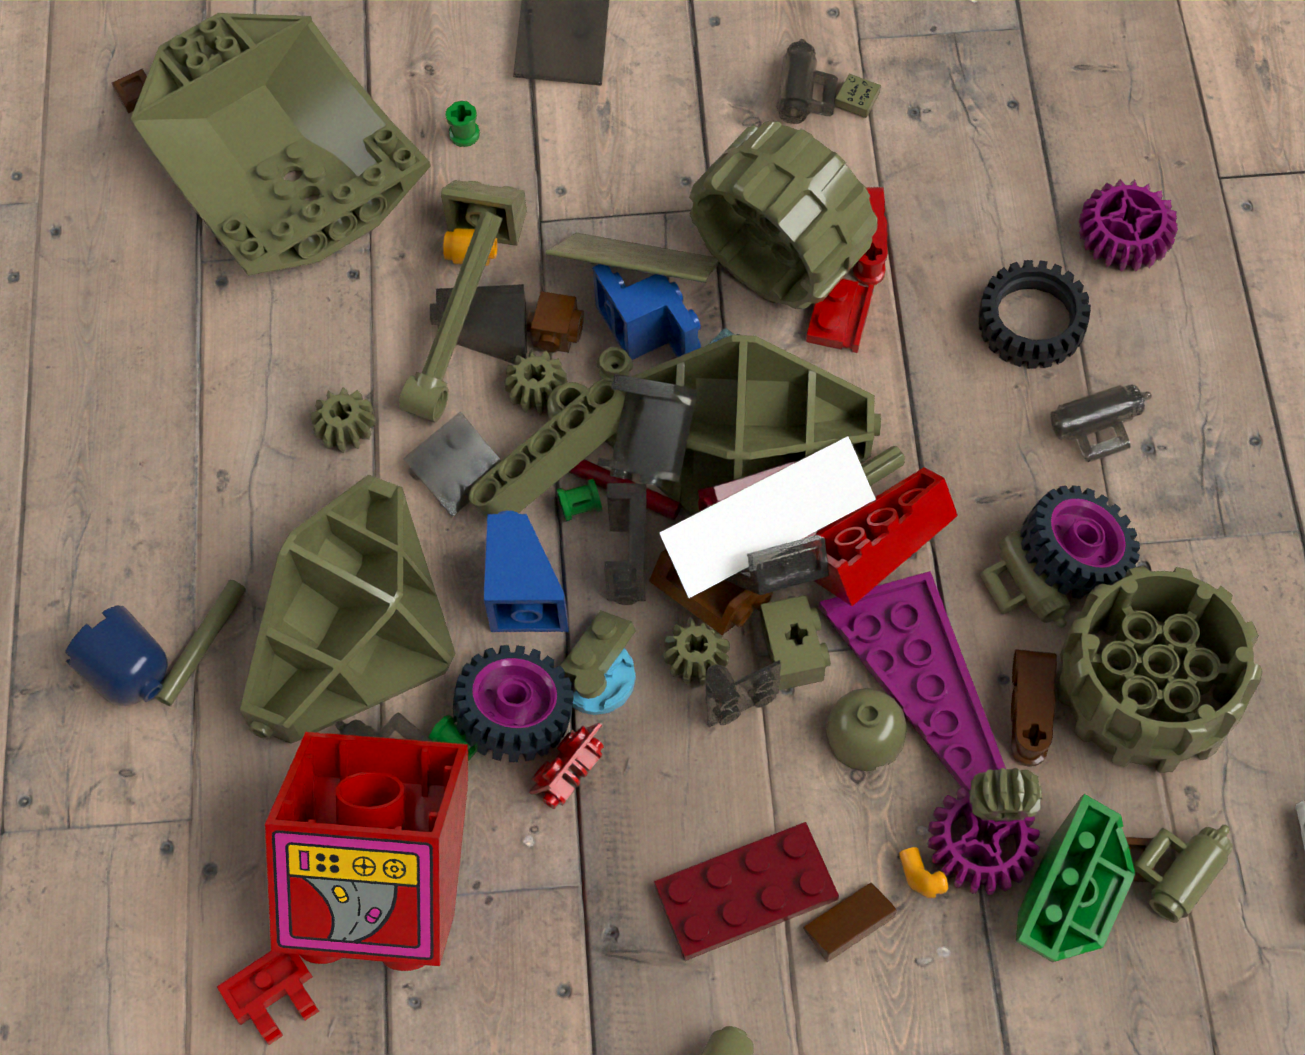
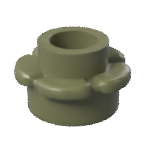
[597,347,633,382]

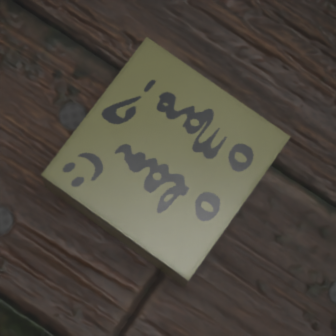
[835,73,881,118]

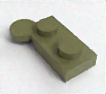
[561,610,636,699]

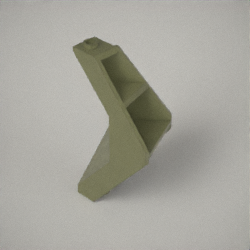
[605,335,881,516]
[240,475,456,744]

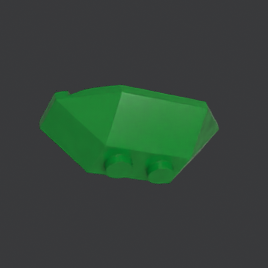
[1016,794,1135,962]

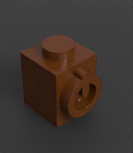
[527,291,584,353]

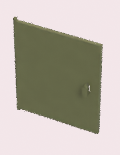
[546,232,720,283]

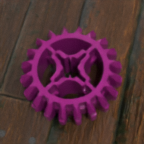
[1078,179,1178,272]
[927,787,1040,895]

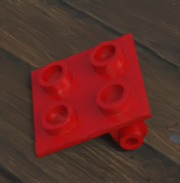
[529,723,604,809]

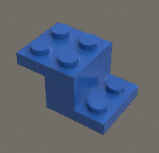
[592,264,701,360]

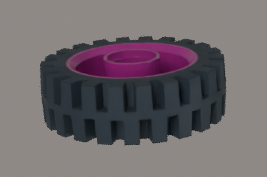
[1020,485,1140,599]
[453,645,574,762]

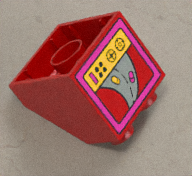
[265,732,468,971]

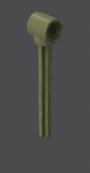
[399,211,502,422]

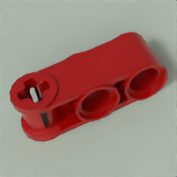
[853,187,888,286]

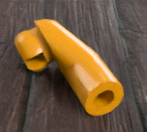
[899,847,948,898]

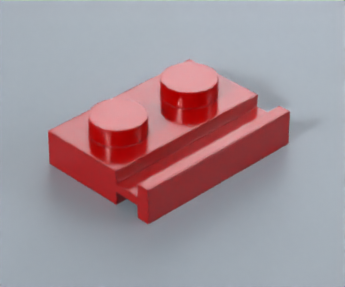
[806,278,874,353]

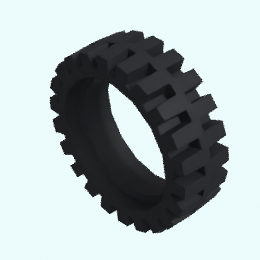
[978,260,1091,369]

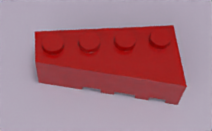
[799,467,958,606]

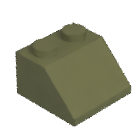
[441,180,527,246]

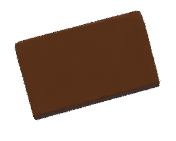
[803,882,897,963]

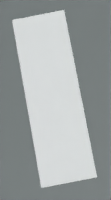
[660,436,876,598]

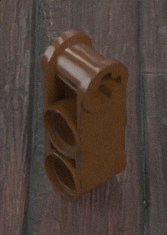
[1011,649,1057,767]

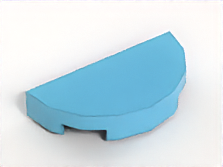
[573,648,636,715]

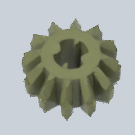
[504,349,568,415]
[311,387,376,453]
[663,617,730,686]
[969,768,1042,822]

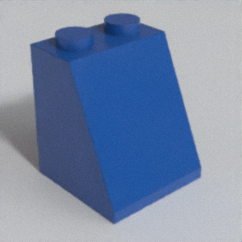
[484,511,569,632]

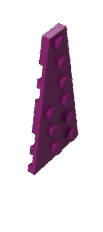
[818,571,1006,793]

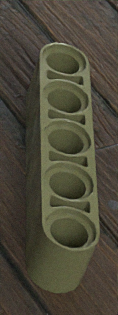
[469,378,634,518]

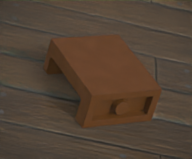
[649,549,776,635]

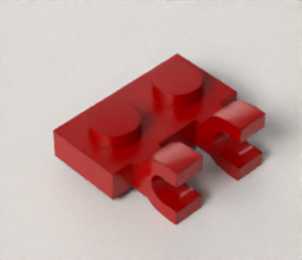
[217,951,319,1045]

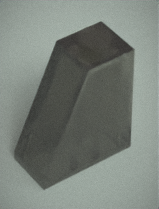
[430,284,527,365]

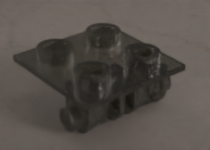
[403,412,501,517]
[705,660,781,727]

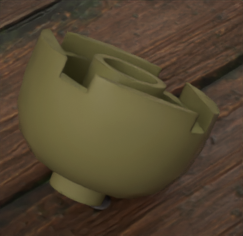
[826,688,907,771]

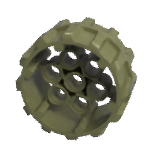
[689,120,878,309]
[1057,566,1262,773]

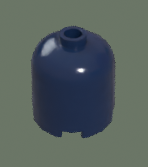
[65,605,168,706]

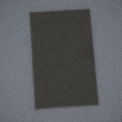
[513,0,609,86]

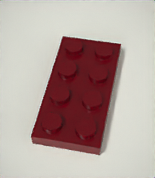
[654,822,839,961]

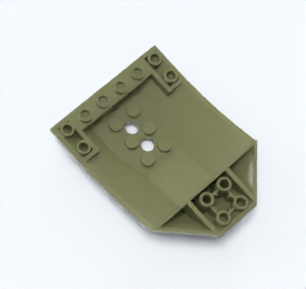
[131,13,431,276]

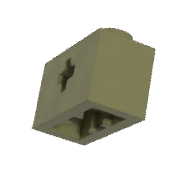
[760,595,831,691]

